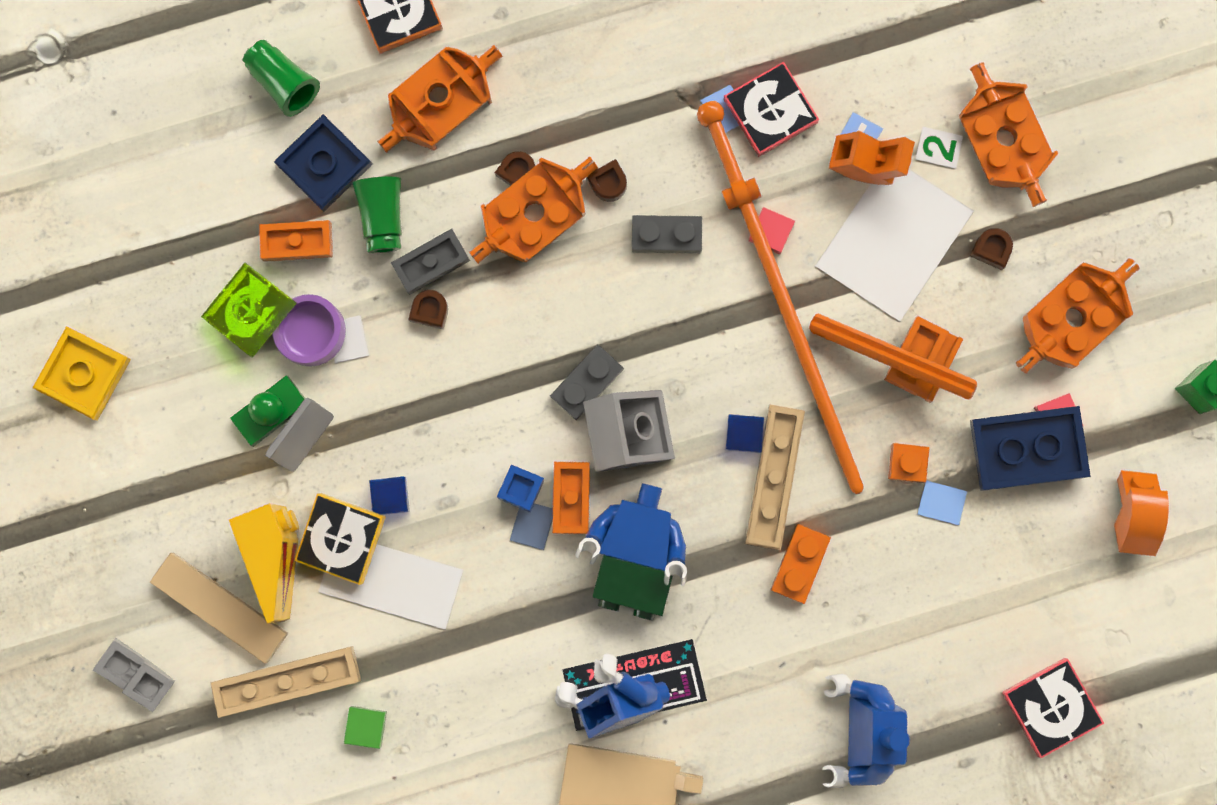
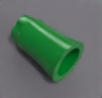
[242,40,320,117]
[352,176,402,253]

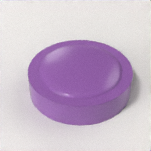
[273,294,346,367]

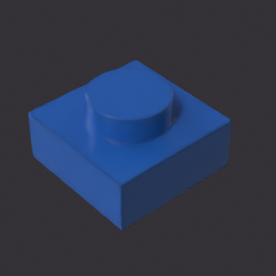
[497,464,544,512]

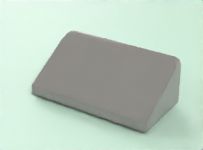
[265,397,334,472]

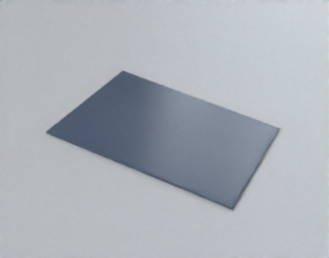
[510,503,553,550]

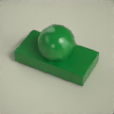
[230,375,305,447]

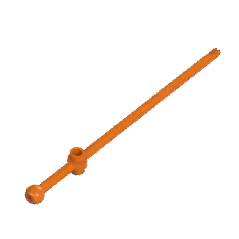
[697,101,864,494]

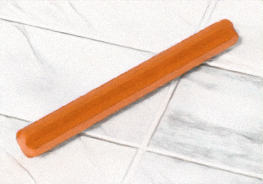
[809,314,977,400]

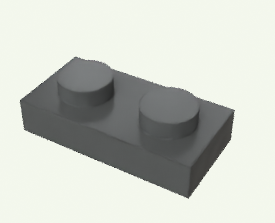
[632,215,702,253]
[391,229,470,295]
[550,344,624,421]

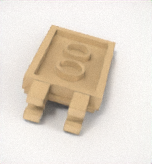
[559,743,703,805]

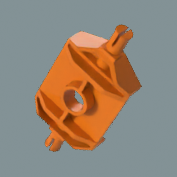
[377,45,503,153]
[959,62,1058,207]
[469,157,598,264]
[1016,258,1140,373]

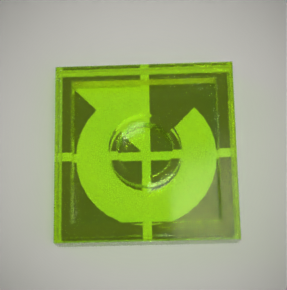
[201,263,296,358]

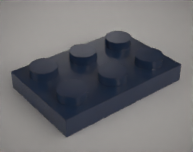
[970,406,1091,491]

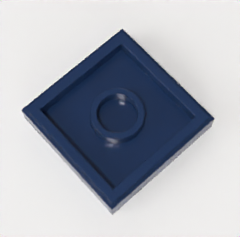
[274,114,373,212]

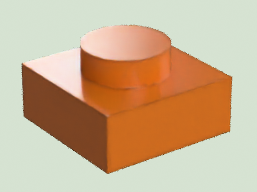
[888,443,929,483]

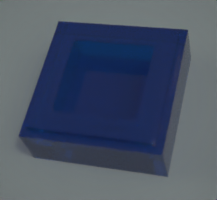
[725,414,764,453]
[369,476,410,515]

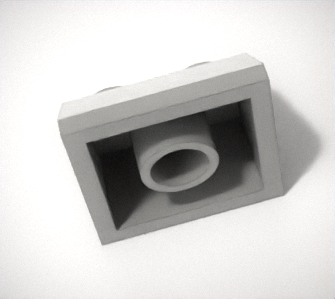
[583,390,675,472]

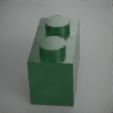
[592,555,673,621]

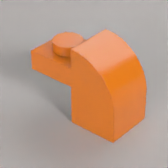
[829,131,915,185]
[1114,470,1169,556]

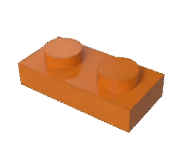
[259,220,333,262]
[552,462,590,534]
[770,524,831,604]

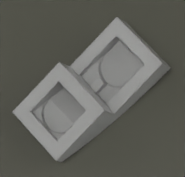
[93,638,175,712]

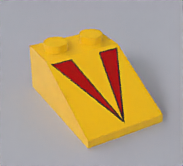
[229,503,299,623]

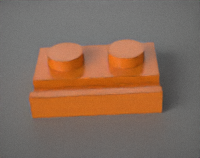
[884,316,963,403]

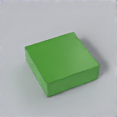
[344,706,387,749]

